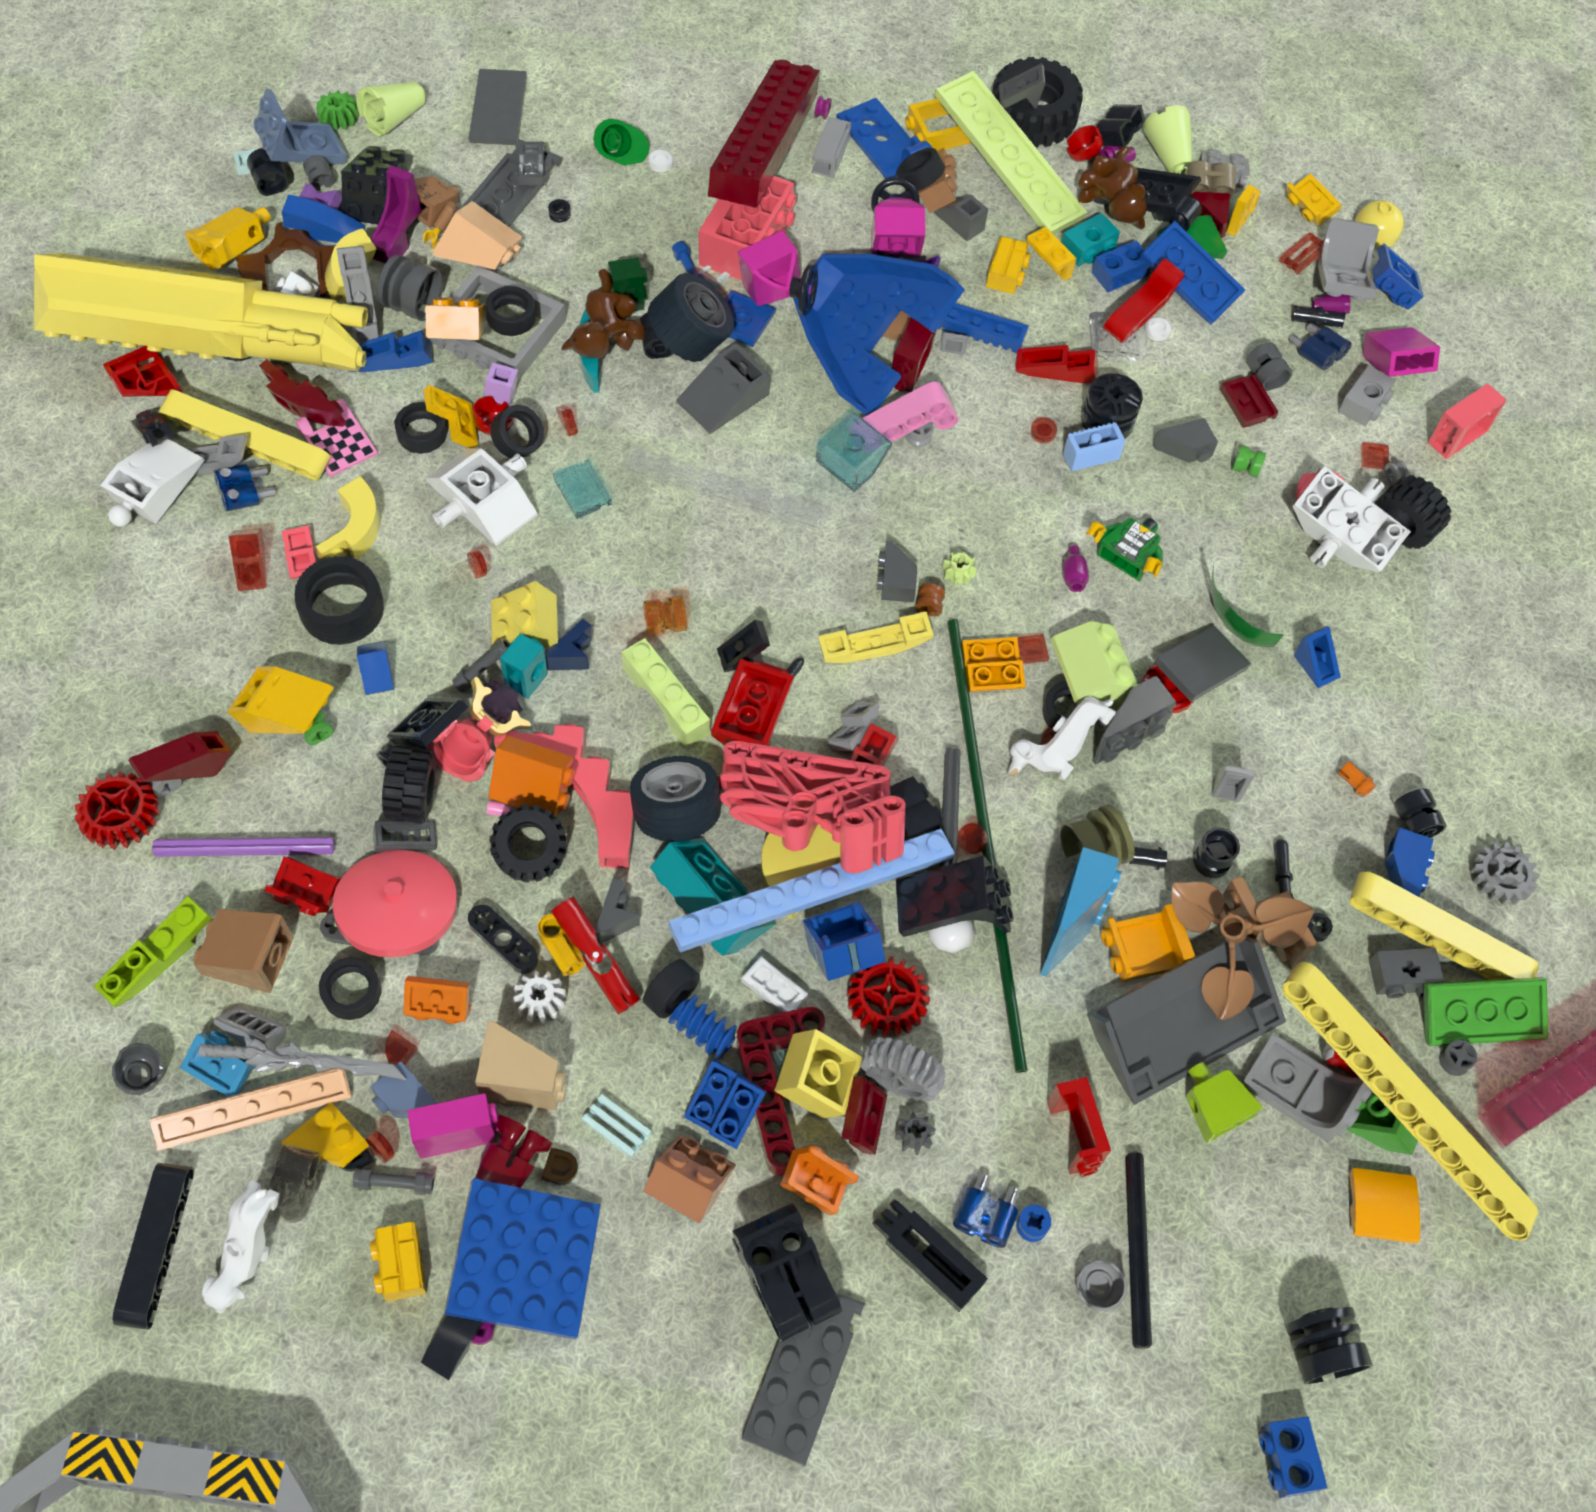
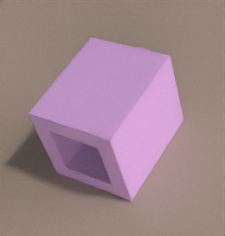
[484,363,518,407]

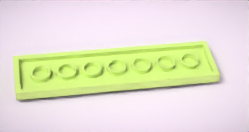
[934,71,1087,235]

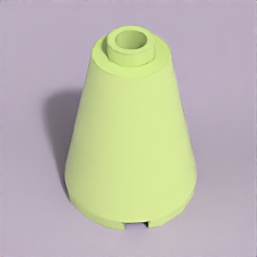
[356,82,426,136]
[1143,105,1193,174]

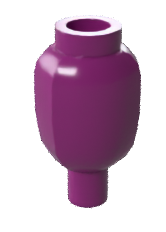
[1063,545,1089,592]

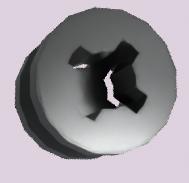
[1439,1040,1477,1076]

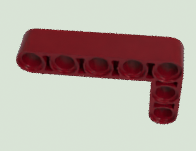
[736,1007,825,1176]

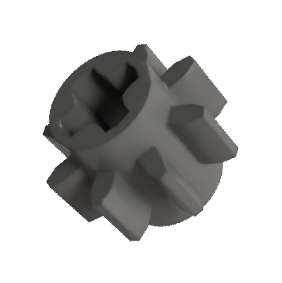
[895,1112,936,1155]

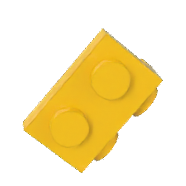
[1286,173,1342,226]
[1026,226,1076,281]

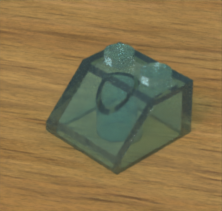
[816,412,892,492]

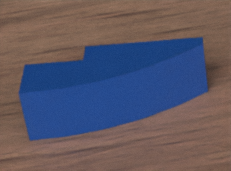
[282,194,365,243]
[352,330,433,372]

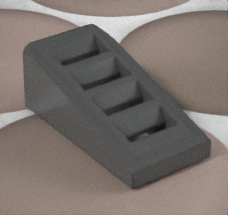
[373,821,437,854]

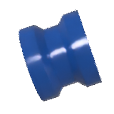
[1016,1204,1051,1242]

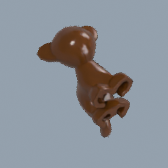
[1078,146,1147,230]
[561,269,644,359]

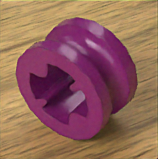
[814,95,832,120]

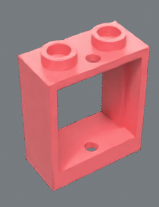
[1428,383,1507,459]

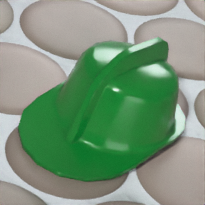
[593,118,649,166]

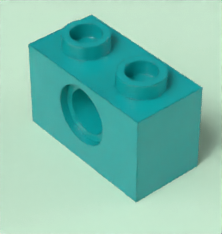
[1061,213,1120,267]
[500,633,548,699]

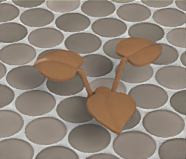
[1172,882,1314,1020]

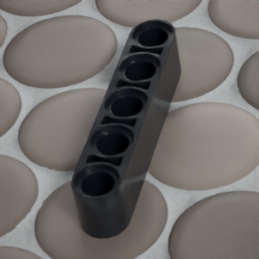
[112,1163,194,1330]

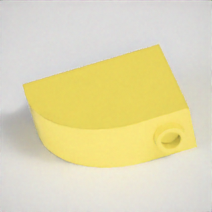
[761,824,840,919]

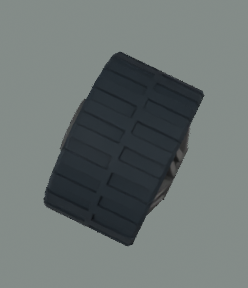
[648,273,734,362]

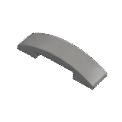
[336,246,379,344]
[188,434,248,475]

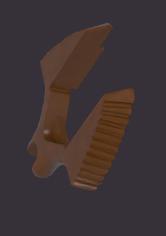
[237,222,336,298]

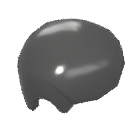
[112,1043,163,1096]

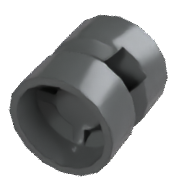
[1246,342,1293,391]

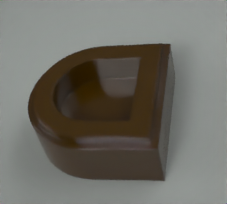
[541,1147,578,1185]

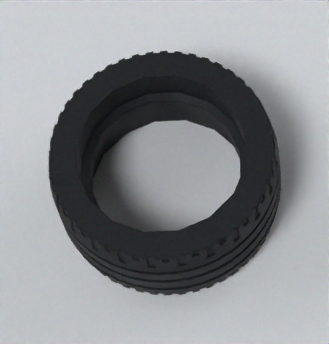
[294,556,384,645]

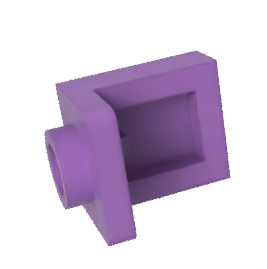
[299,183,342,210]

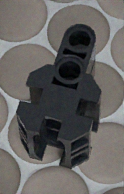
[732,1203,842,1342]

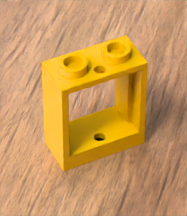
[905,99,972,151]

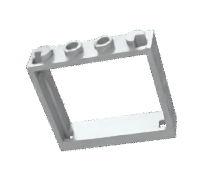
[429,266,566,382]

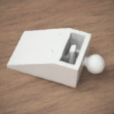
[100,437,205,527]

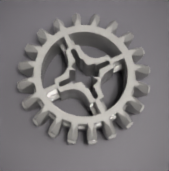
[860,1037,946,1101]

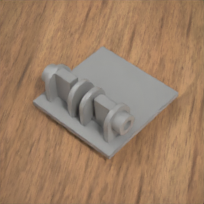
[1201,149,1250,188]

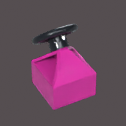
[871,177,926,256]
[738,230,818,316]

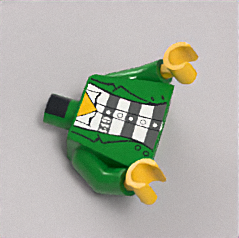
[1085,518,1163,582]

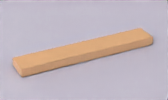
[150,1068,352,1151]

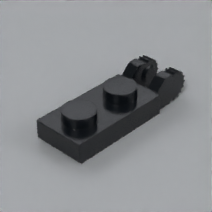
[131,410,174,447]

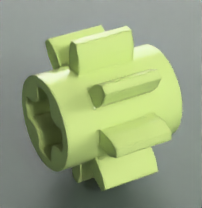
[942,552,977,586]

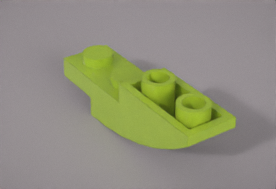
[93,896,212,1007]

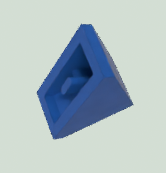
[1294,626,1341,688]
[357,641,394,695]

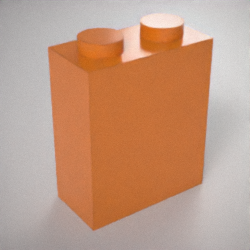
[488,735,575,817]

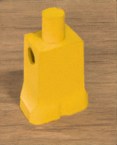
[185,207,271,271]

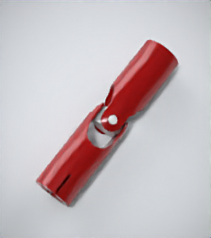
[551,896,641,1015]

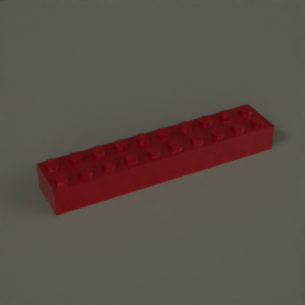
[708,59,820,208]

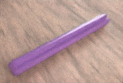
[152,837,335,857]

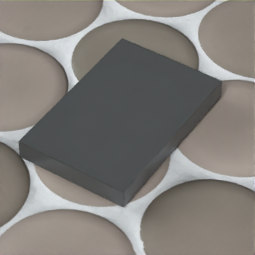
[1154,625,1251,702]

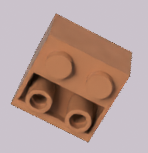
[643,1134,736,1224]

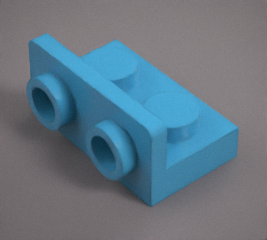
[180,1030,257,1097]

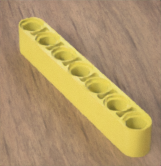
[158,389,331,481]
[1349,872,1539,980]

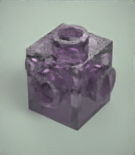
[470,679,522,724]

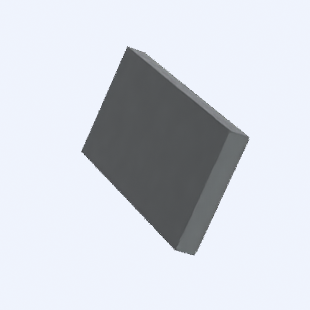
[469,69,527,145]

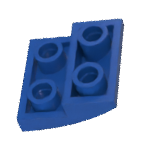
[683,1059,767,1149]

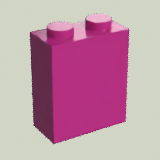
[1363,327,1440,377]
[407,1093,500,1159]

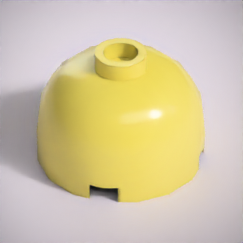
[1355,200,1404,248]

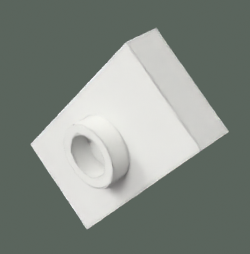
[741,956,808,1013]

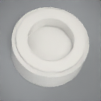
[649,150,673,172]
[1145,317,1171,341]

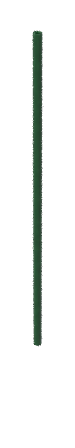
[947,619,1028,1073]

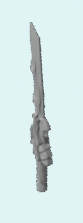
[199,1037,406,1080]

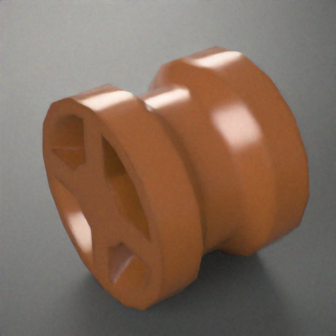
[915,583,946,617]

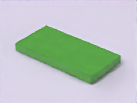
[1424,977,1548,1046]

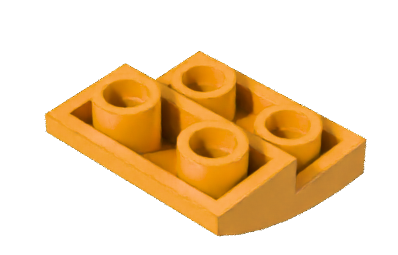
[962,637,1026,692]
[1349,1167,1420,1244]

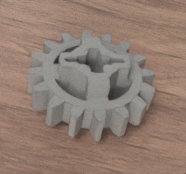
[1471,842,1540,905]

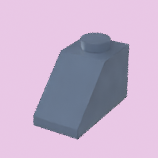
[370,1061,438,1118]

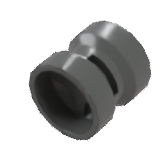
[303,155,334,191]

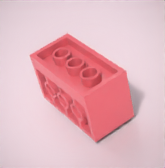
[698,176,797,281]

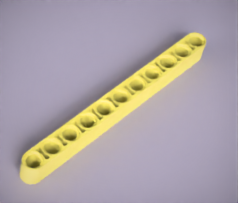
[1282,962,1539,1241]

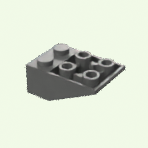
[676,343,770,434]
[1093,676,1176,764]

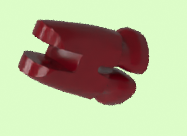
[475,1114,552,1188]

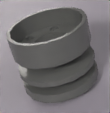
[377,255,443,321]

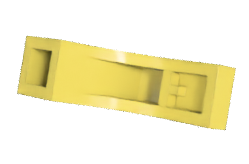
[325,228,376,304]
[315,476,380,560]

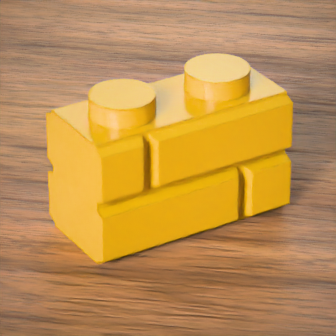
[986,236,1031,294]
[370,1222,426,1302]

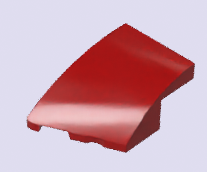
[103,346,183,397]

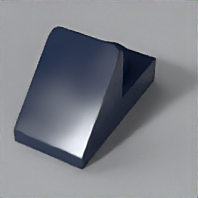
[545,619,592,671]

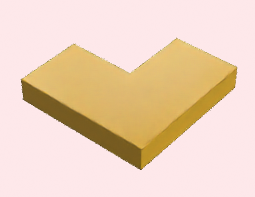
[1226,184,1261,236]
[423,385,478,448]

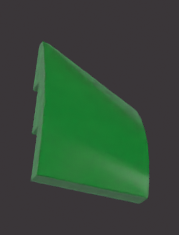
[1156,215,1227,259]

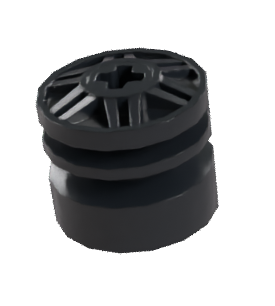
[1081,373,1143,439]
[1285,1307,1373,1384]

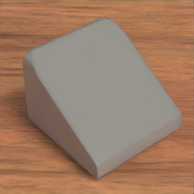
[940,332,968,355]

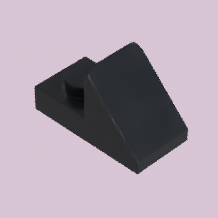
[717,619,770,672]

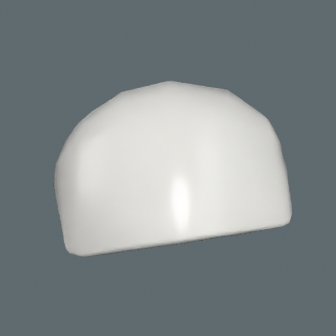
[928,920,975,953]

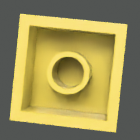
[491,581,558,649]
[775,1029,862,1119]

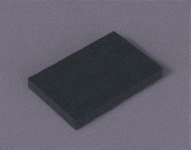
[387,698,468,747]

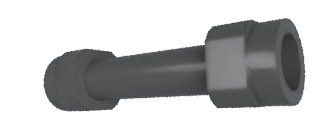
[452,638,511,692]
[353,1167,435,1195]

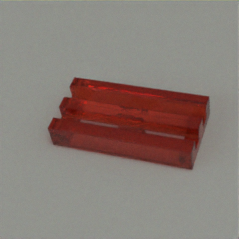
[1279,232,1323,275]

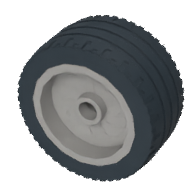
[630,756,721,842]

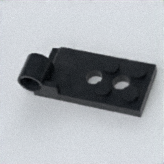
[1093,167,1202,231]

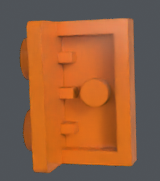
[780,1145,859,1215]

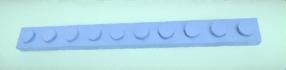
[668,829,955,952]

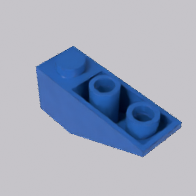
[1385,827,1435,897]

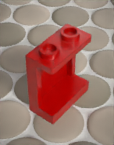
[1047,1077,1111,1177]

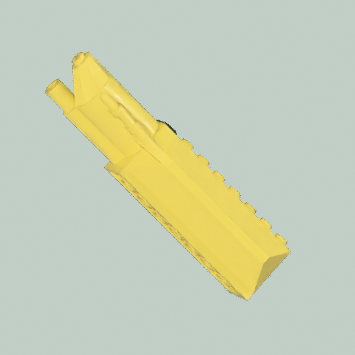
[34,252,368,372]

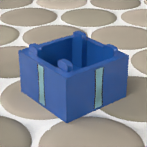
[803,902,885,981]

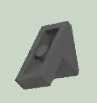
[999,63,1045,109]
[595,878,640,943]

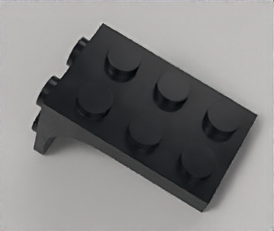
[341,146,413,225]
[896,855,1014,937]

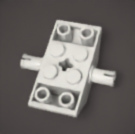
[426,448,538,546]
[1292,466,1411,573]

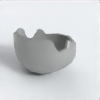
[1076,1260,1127,1312]

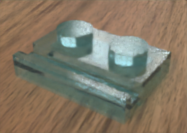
[553,459,612,519]

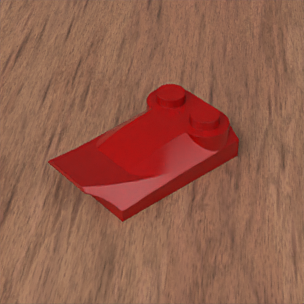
[711,659,794,746]

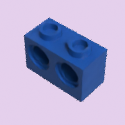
[1091,240,1151,293]
[1259,1416,1328,1498]

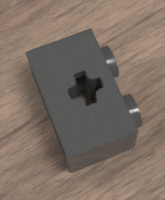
[1369,948,1444,999]

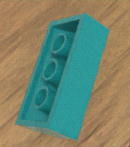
[649,837,776,956]

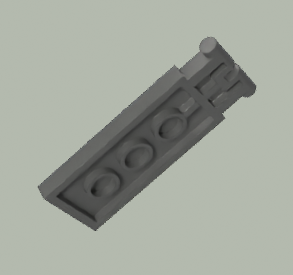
[460,139,562,227]
[741,1292,865,1466]

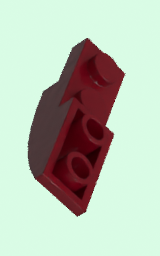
[259,359,347,427]

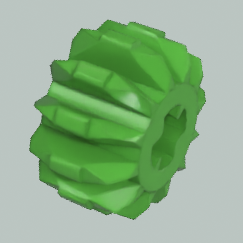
[316,90,359,132]

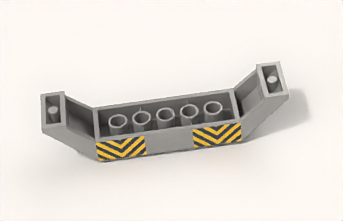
[0,1427,322,1512]

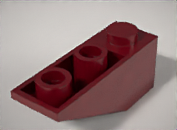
[128,731,232,782]

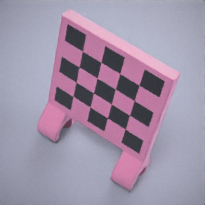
[296,399,378,477]

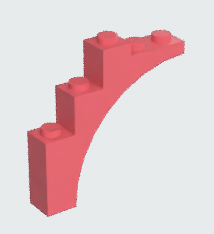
[494,724,635,869]

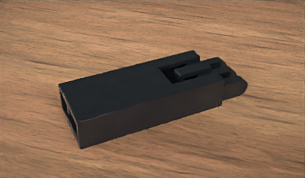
[872,1199,988,1312]

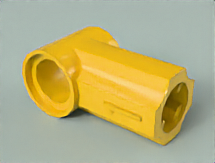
[537,914,586,977]

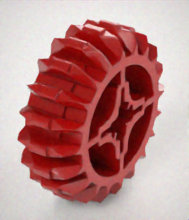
[75,770,160,850]
[846,956,930,1039]

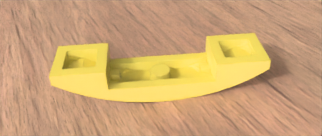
[818,612,934,663]

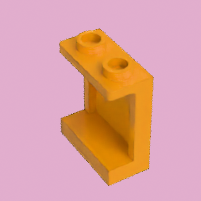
[1101,904,1195,982]

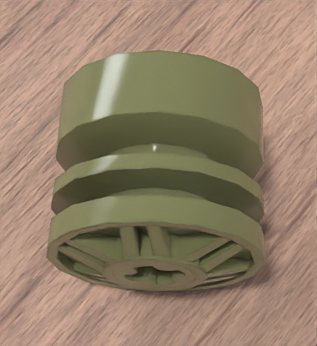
[1059,804,1135,869]

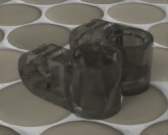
[268,1144,326,1223]

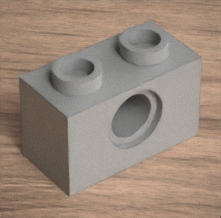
[1338,365,1396,427]

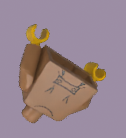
[414,176,460,249]

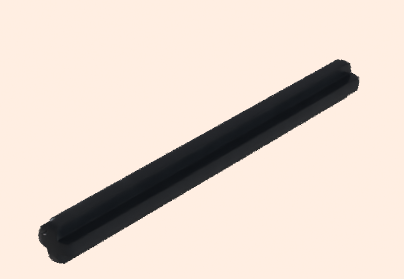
[1125,1152,1152,1349]

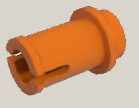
[1338,761,1376,797]

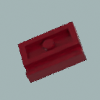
[1220,373,1278,428]
[841,1077,888,1155]

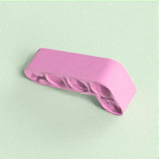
[849,382,959,454]

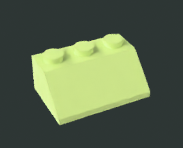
[1050,621,1138,709]

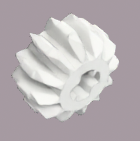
[513,970,566,1025]

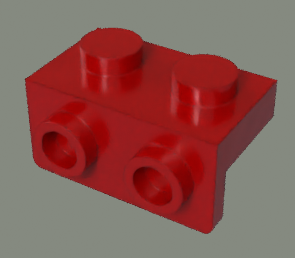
[264,856,341,916]

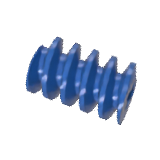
[668,995,737,1061]

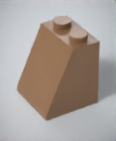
[194,909,294,993]

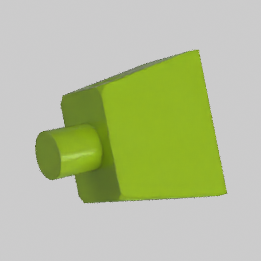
[1185,1062,1263,1143]

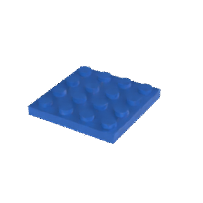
[443,1178,600,1339]

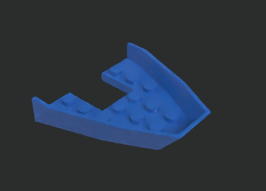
[793,254,965,416]

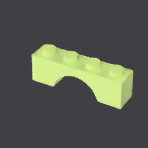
[621,638,710,749]

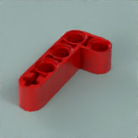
[1103,258,1185,344]

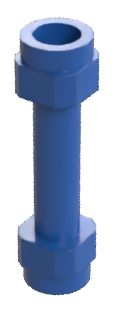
[672,241,706,280]

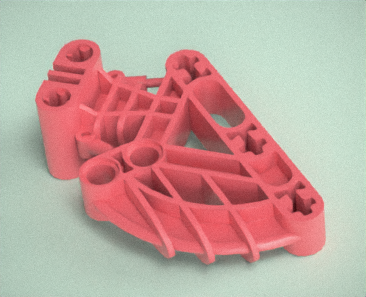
[717,741,906,873]

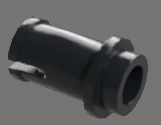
[1129,846,1167,870]

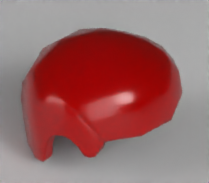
[1067,125,1103,162]
[472,396,514,435]

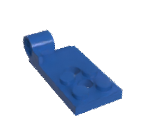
[836,98,932,179]

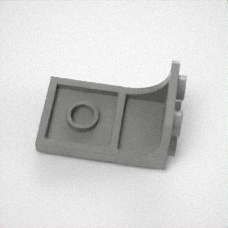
[1317,218,1379,301]
[1242,1034,1372,1142]

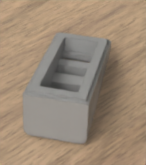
[1212,765,1255,802]
[214,1004,286,1049]

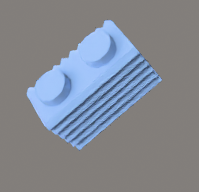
[1063,422,1125,471]

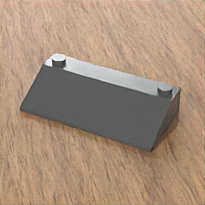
[1087,937,1286,1105]

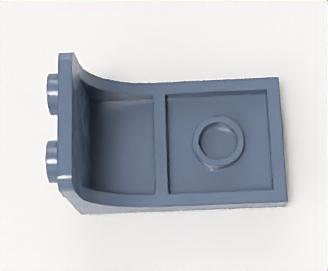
[254,89,347,164]

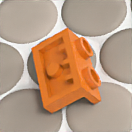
[403,976,472,1024]

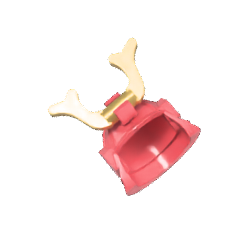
[427,677,530,782]

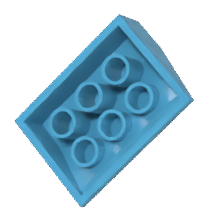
[1040,847,1121,976]

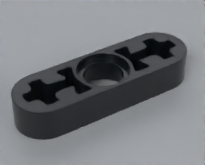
[468,905,538,974]

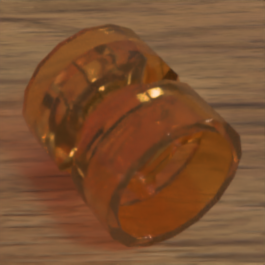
[643,595,687,636]

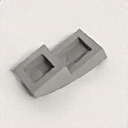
[828,702,880,752]

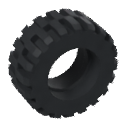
[992,57,1083,148]

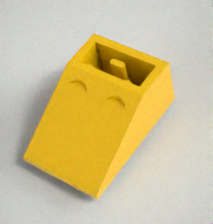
[227,666,334,734]

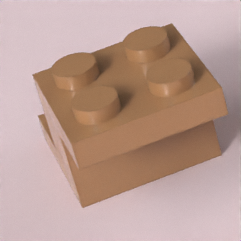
[1219,876,1317,969]

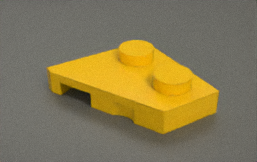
[280,1102,369,1168]

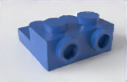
[1372,243,1424,310]

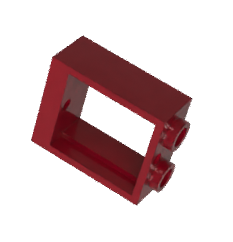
[892,318,937,392]

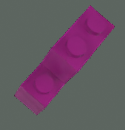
[370,165,421,264]

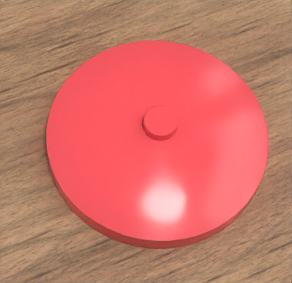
[333,850,457,957]

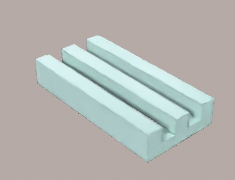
[581,1094,652,1159]

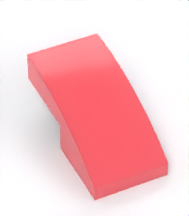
[281,525,317,580]

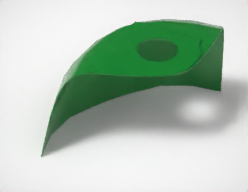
[1211,562,1284,647]

